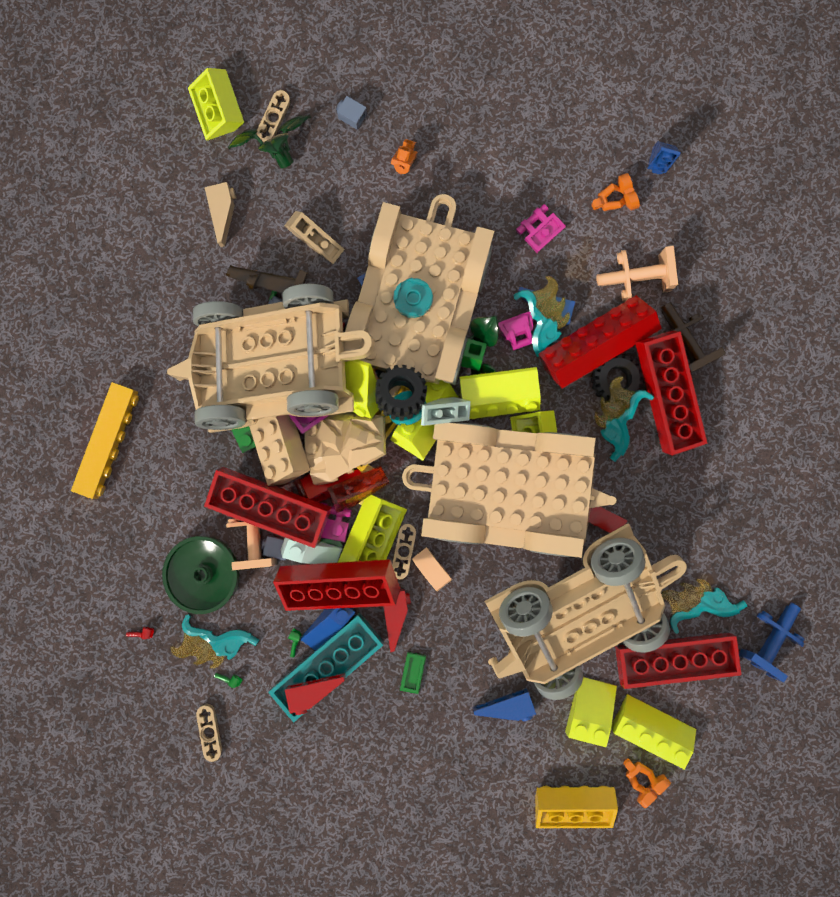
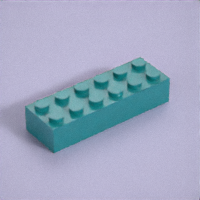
[268,612,384,723]

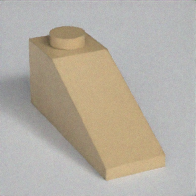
[205,182,236,247]
[284,211,345,264]

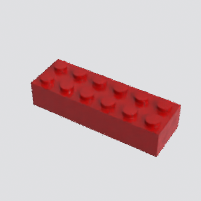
[538,295,662,389]
[635,331,708,455]
[204,467,332,548]
[273,559,400,611]
[615,632,741,689]

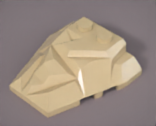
[305,412,386,485]

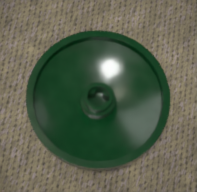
[162,536,239,614]

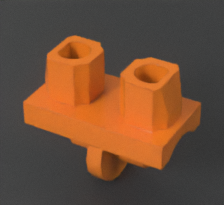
[391,139,418,174]

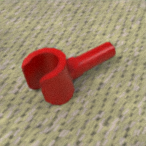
[126,627,154,639]

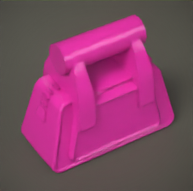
[498,311,534,351]

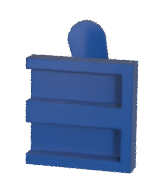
[739,603,805,683]

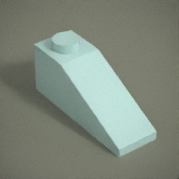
[421,397,471,426]
[281,537,342,564]

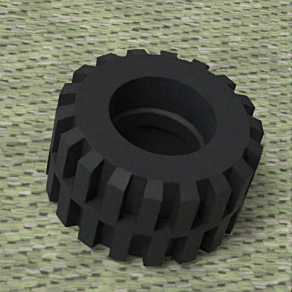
[591,354,643,404]
[375,365,427,421]

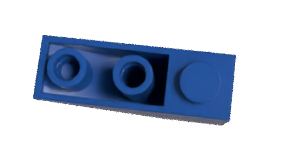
[647,141,681,174]

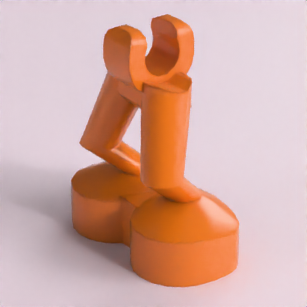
[591,173,640,211]
[623,758,671,808]

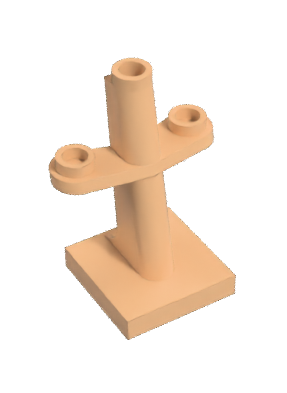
[596,246,678,302]
[226,519,277,570]

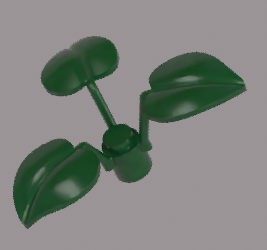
[228,115,311,169]
[468,316,499,375]

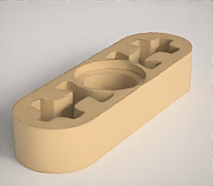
[257,90,290,142]
[392,524,416,579]
[196,704,222,762]

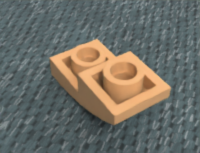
[412,547,452,591]

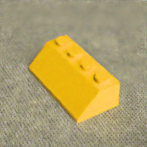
[535,786,618,828]

